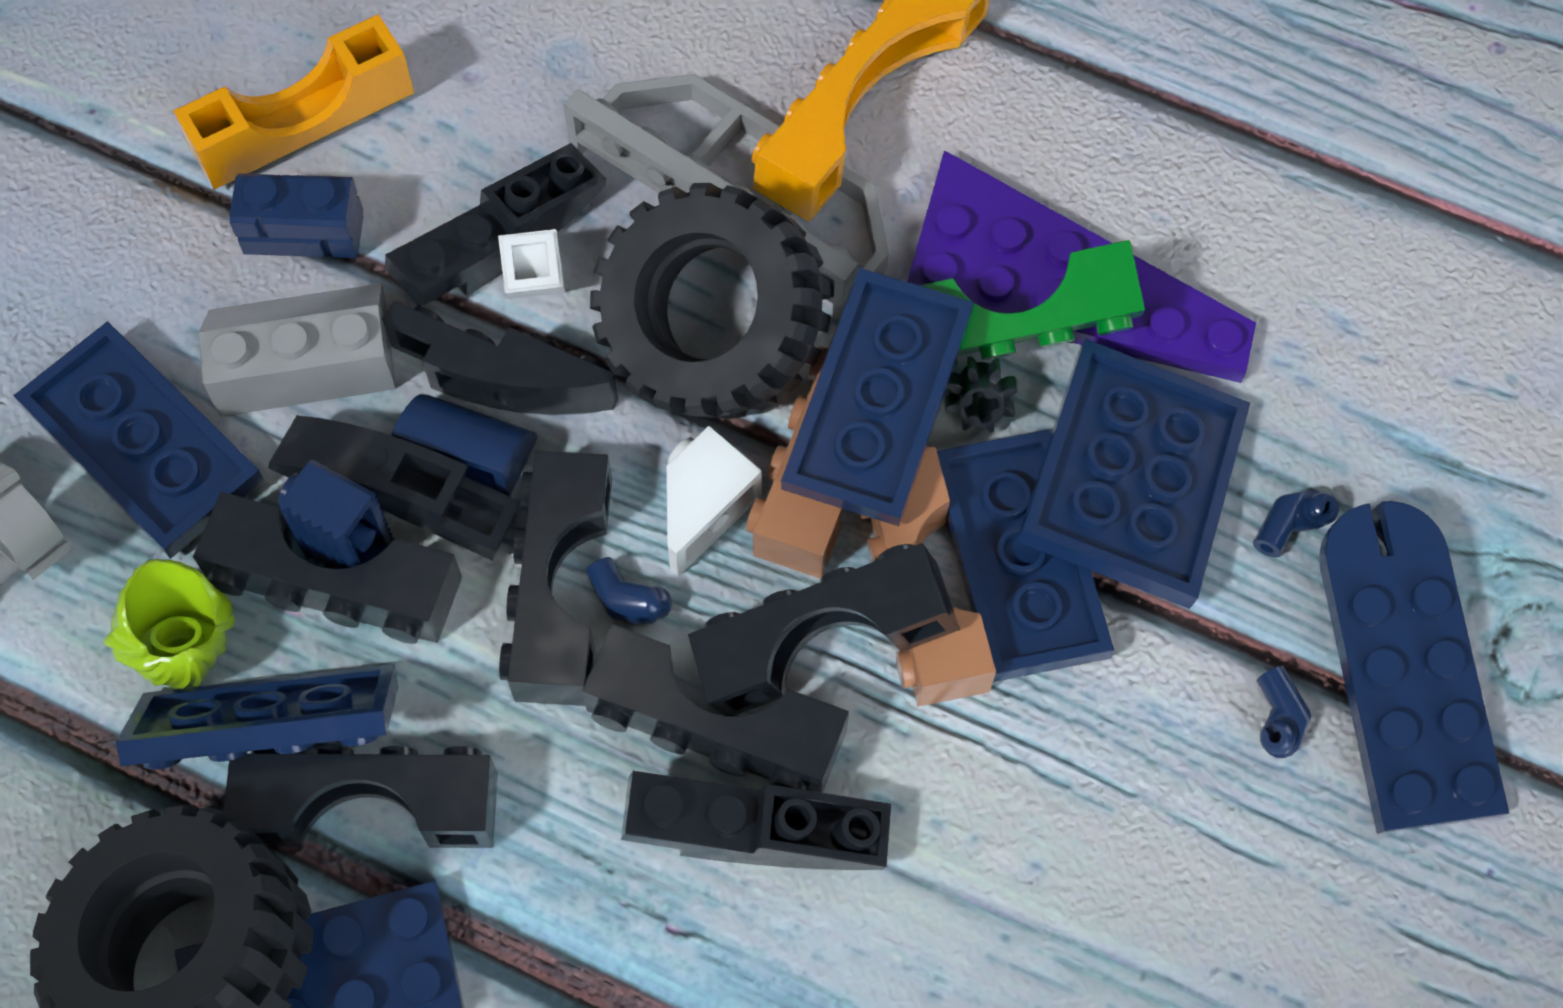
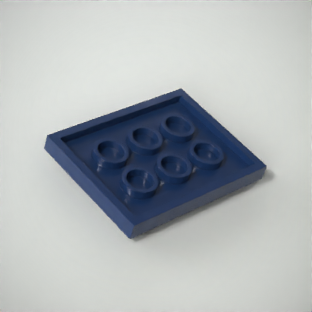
[1016,339,1250,609]

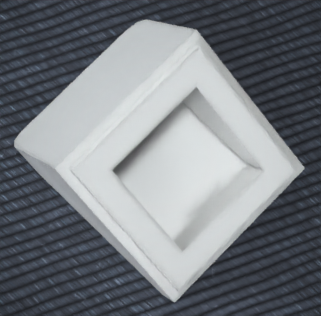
[498,229,565,299]

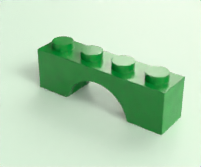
[920,240,1145,367]

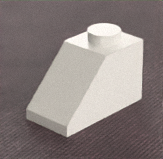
[666,426,762,576]

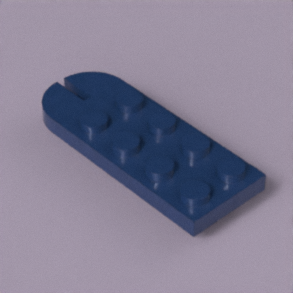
[1319,501,1510,834]

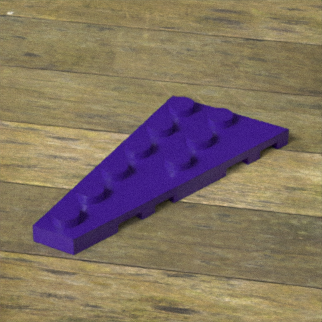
[907,150,1256,383]

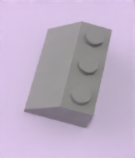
[199,283,396,417]

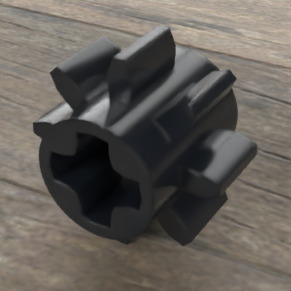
[945,356,1018,433]

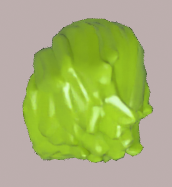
[104,558,235,689]

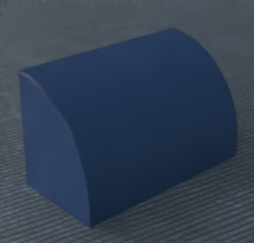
[391,393,538,497]

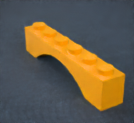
[751,0,990,222]

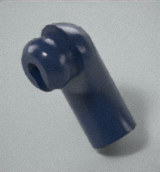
[1253,490,1339,558]
[586,557,672,625]
[1256,666,1311,758]

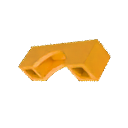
[173,14,414,190]

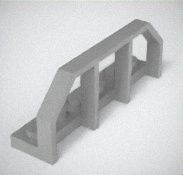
[563,74,889,322]

